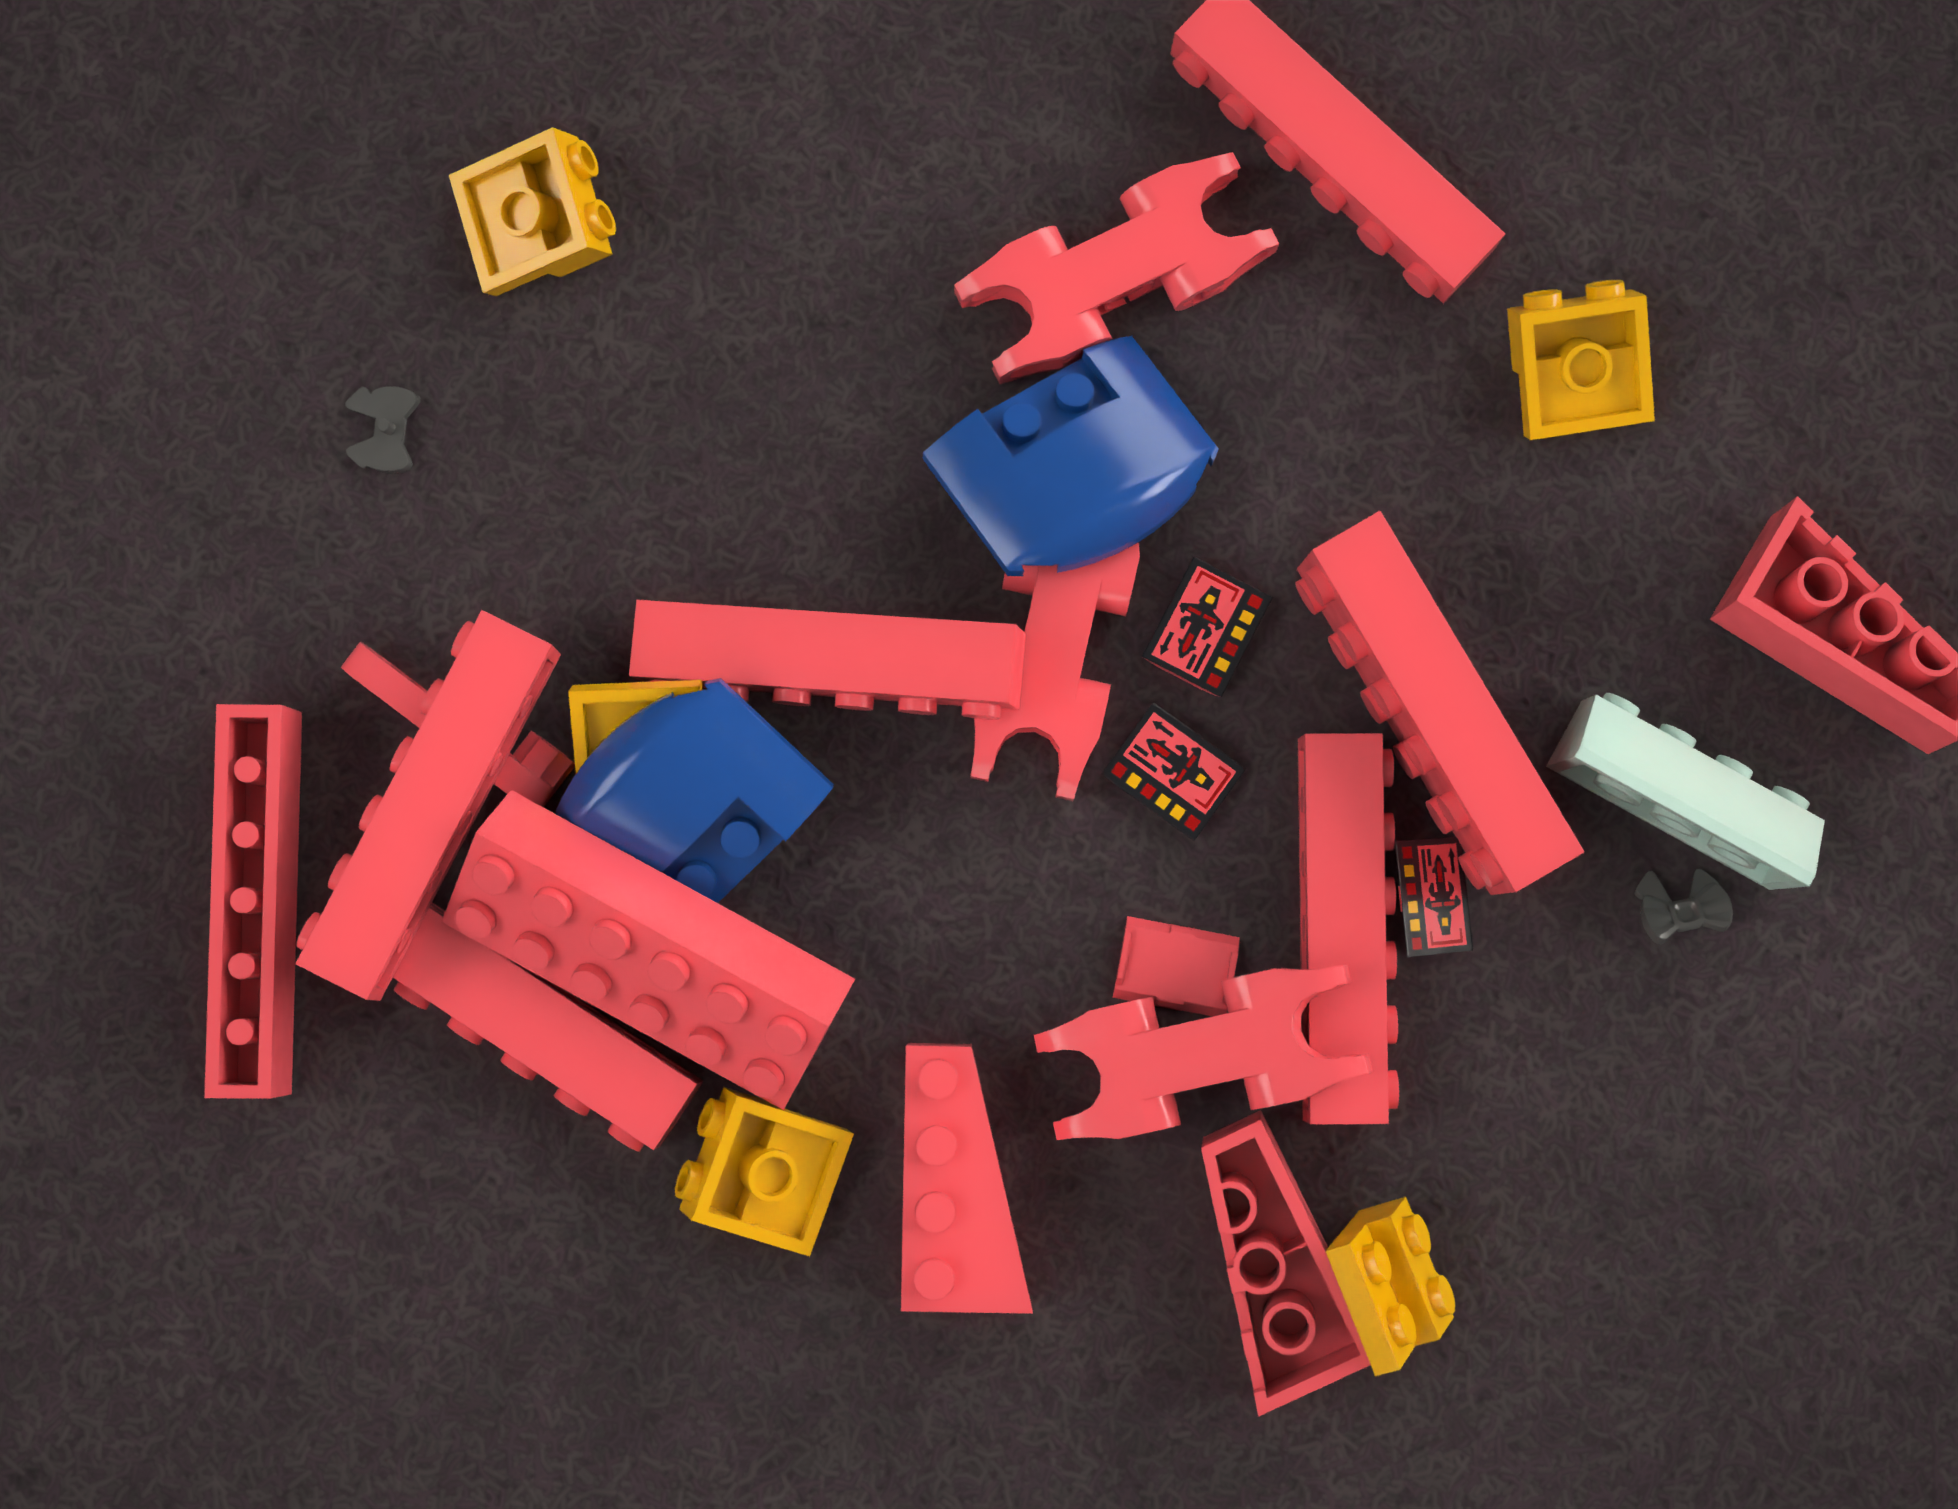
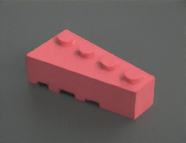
[1710,496,1958,754]
[901,1043,1033,1314]
[1201,1110,1371,1417]

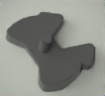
[345,386,421,474]
[1634,869,1733,944]

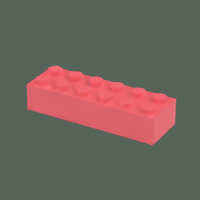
[1295,511,1584,895]
[442,790,855,1110]

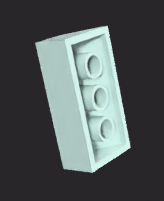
[1546,693,1825,890]

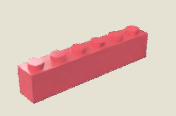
[1170,0,1506,304]
[629,600,1026,720]
[295,610,561,1001]
[204,704,302,1099]
[1298,733,1399,1124]
[393,902,703,1152]

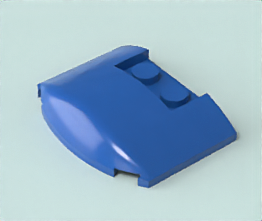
[922,336,1219,576]
[556,678,834,903]

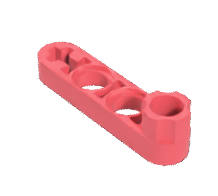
[341,642,575,807]

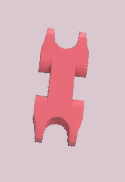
[954,152,1279,384]
[971,542,1140,801]
[1034,965,1373,1140]

